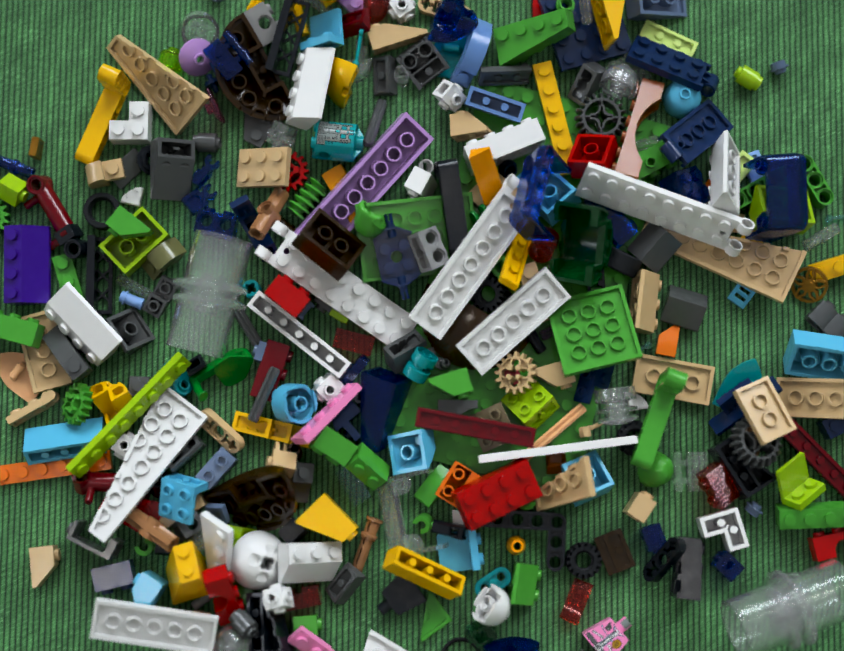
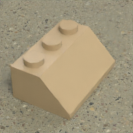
[629,269,662,334]

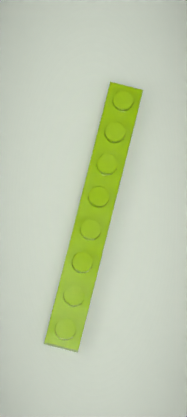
[65,351,192,478]

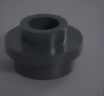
[498,159,517,178]

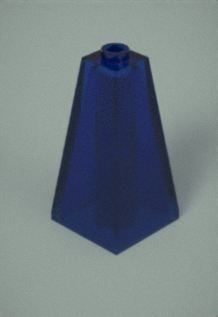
[360,366,412,453]

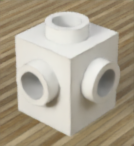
[388,0,416,25]
[432,79,467,112]
[311,372,344,403]
[111,431,135,460]
[262,583,295,614]

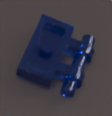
[202,30,254,82]

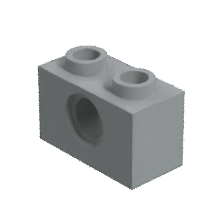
[243,1,278,48]

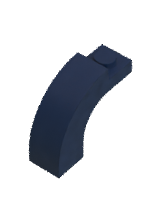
[229,194,277,262]

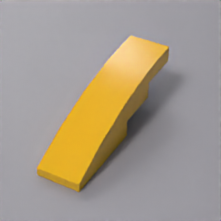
[232,411,311,449]

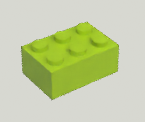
[99,206,171,278]

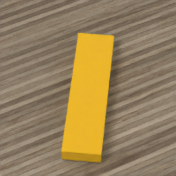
[498,228,534,291]

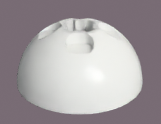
[231,530,282,590]

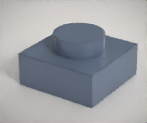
[252,341,267,363]
[205,503,230,525]

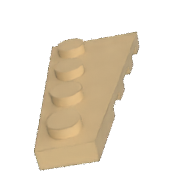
[535,456,596,512]

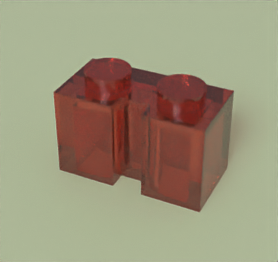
[286,583,323,612]

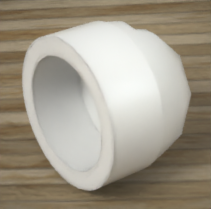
[418,159,434,173]

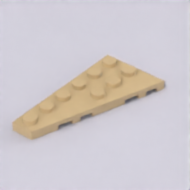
[106,34,211,136]

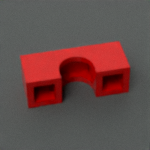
[807,527,844,562]
[202,564,246,626]

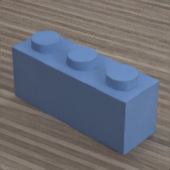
[465,86,526,124]

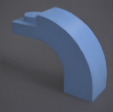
[450,17,492,88]

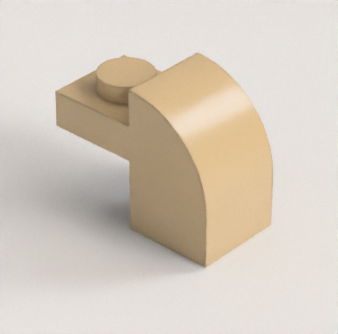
[85,158,126,189]

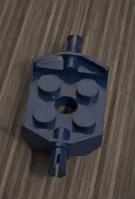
[373,213,421,300]

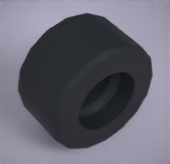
[607,247,643,278]

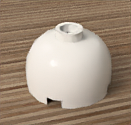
[472,584,511,626]

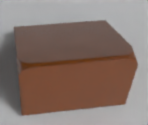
[545,453,566,474]

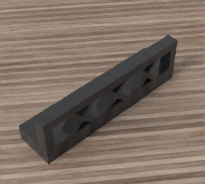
[265,0,311,78]
[86,235,114,315]

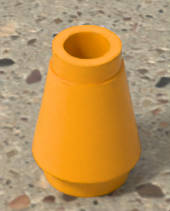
[506,535,526,555]

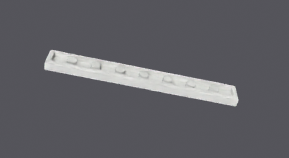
[477,435,638,463]

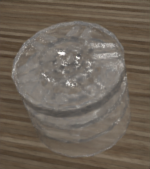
[594,385,639,426]

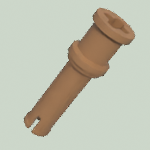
[352,515,383,572]

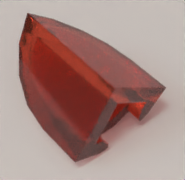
[363,0,390,24]

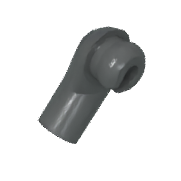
[428,347,451,371]

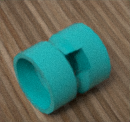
[403,346,438,384]

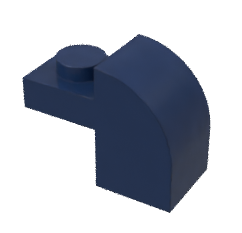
[332,400,362,442]

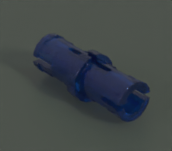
[0,155,36,178]

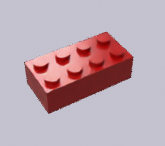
[450,458,543,531]

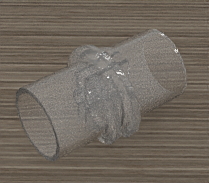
[166,230,253,359]
[720,559,844,651]

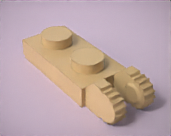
[5,389,61,427]

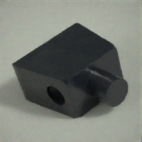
[377,576,427,616]

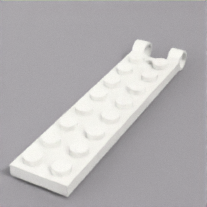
[575,162,755,257]
[408,173,543,340]
[254,220,417,346]

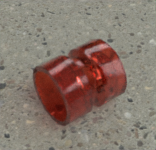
[528,227,559,263]

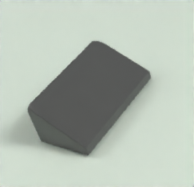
[372,55,397,96]
[113,148,150,190]
[325,562,366,604]

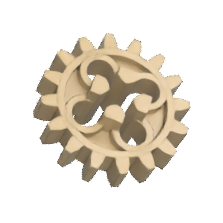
[494,351,538,395]

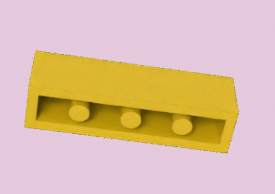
[382,545,466,600]

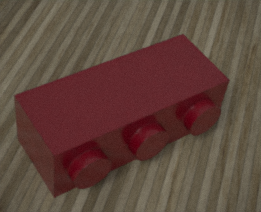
[250,339,294,402]

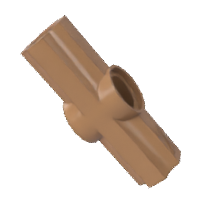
[248,187,289,240]
[125,507,179,552]

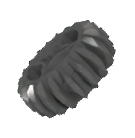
[574,93,627,139]
[729,417,784,469]

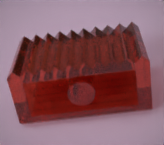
[696,462,740,509]

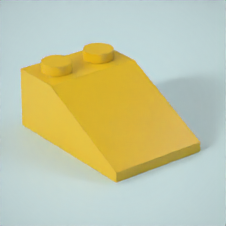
[589,0,625,51]

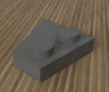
[244,113,277,148]

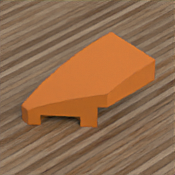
[655,325,680,358]

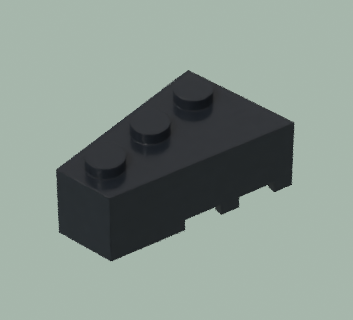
[707,438,777,500]
[670,536,705,601]
[246,591,295,651]

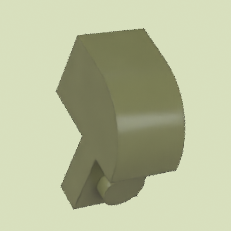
[142,237,187,281]

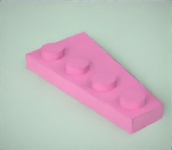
[290,382,362,445]

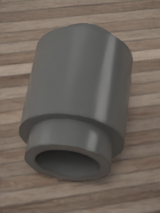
[192,133,222,153]
[229,609,259,639]

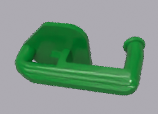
[189,348,254,402]

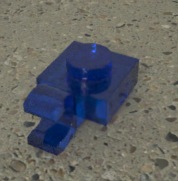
[192,154,220,189]

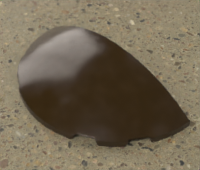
[214,13,290,121]
[422,283,529,370]
[203,465,297,531]

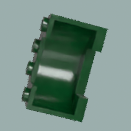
[548,200,613,287]

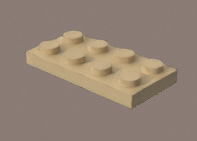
[21,311,73,394]
[630,354,715,406]
[776,377,844,420]

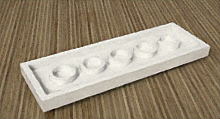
[455,267,571,375]
[89,597,219,651]

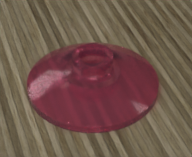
[204,87,226,124]

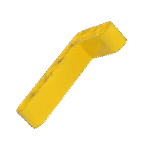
[75,63,131,164]

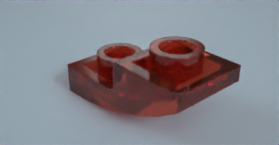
[559,578,594,625]

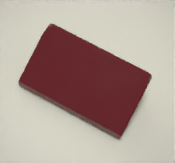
[342,7,371,39]

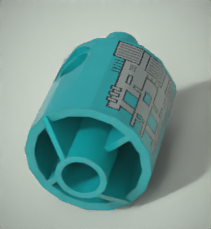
[311,121,364,163]

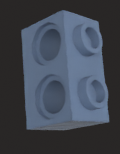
[195,447,239,490]

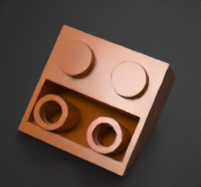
[435,460,482,508]

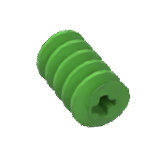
[286,177,327,221]

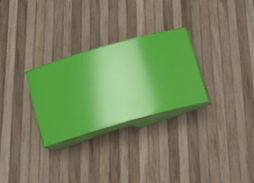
[414,464,449,508]

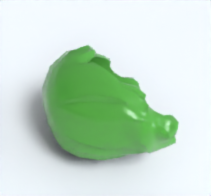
[354,200,385,237]
[637,451,674,488]

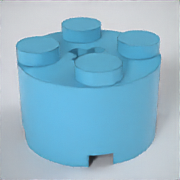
[271,383,318,424]

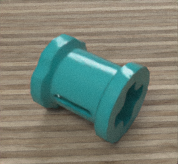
[242,279,262,299]

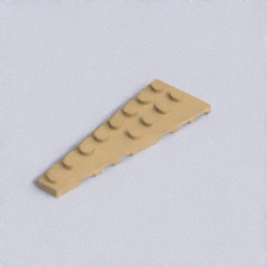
[642,222,807,304]

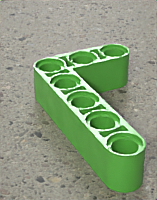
[740,155,834,210]
[630,367,688,471]

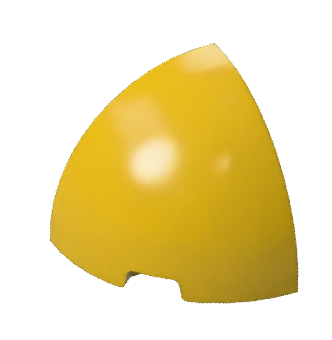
[327,57,359,109]
[90,381,132,425]

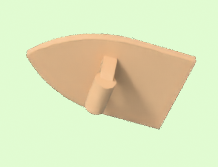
[0,352,40,402]

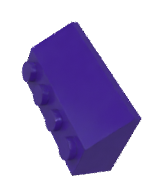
[4,224,51,306]

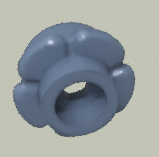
[770,59,789,75]
[744,500,763,518]

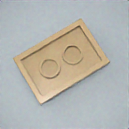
[236,147,292,189]
[732,376,797,446]

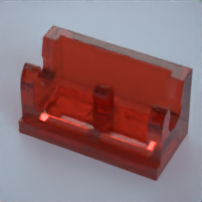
[332,328,376,356]

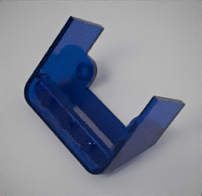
[509,145,572,241]
[743,153,808,243]

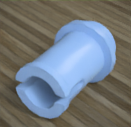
[119,290,145,310]

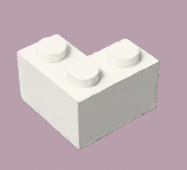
[109,101,153,145]
[695,507,749,552]

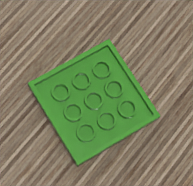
[549,284,643,377]

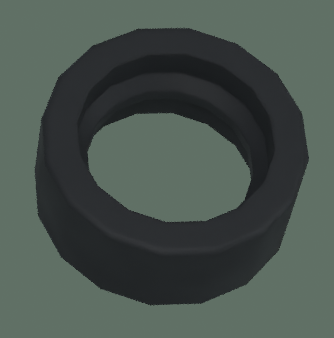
[83,192,121,231]

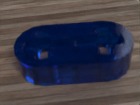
[340,353,370,385]

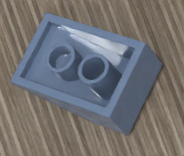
[625,0,687,21]

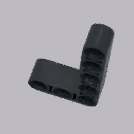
[433,158,468,257]
[481,510,566,571]

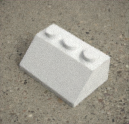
[278,541,342,584]

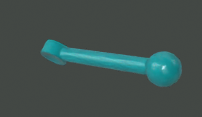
[352,29,364,67]

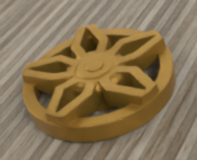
[791,266,828,303]

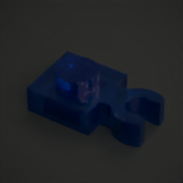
[181,183,217,216]

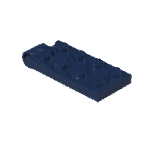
[625,35,719,97]
[657,99,734,168]

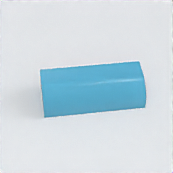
[23,417,107,465]

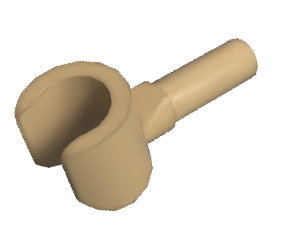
[579,421,602,438]

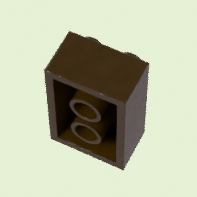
[291,208,366,281]

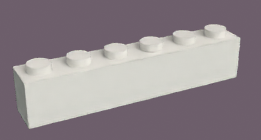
[247,290,352,380]

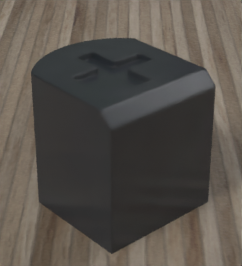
[278,517,309,543]

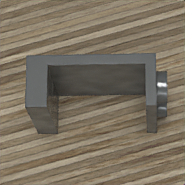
[66,519,126,560]

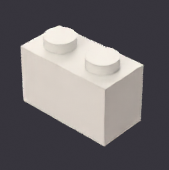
[404,166,438,198]

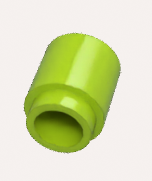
[733,65,764,91]

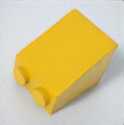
[295,493,359,542]
[165,541,208,605]

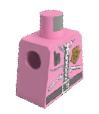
[581,616,632,651]

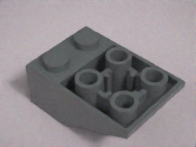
[150,137,195,202]

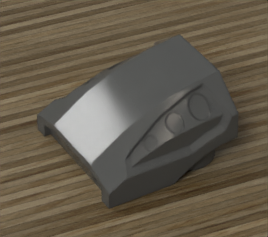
[395,35,450,90]

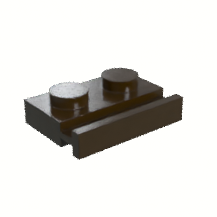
[593,528,636,576]

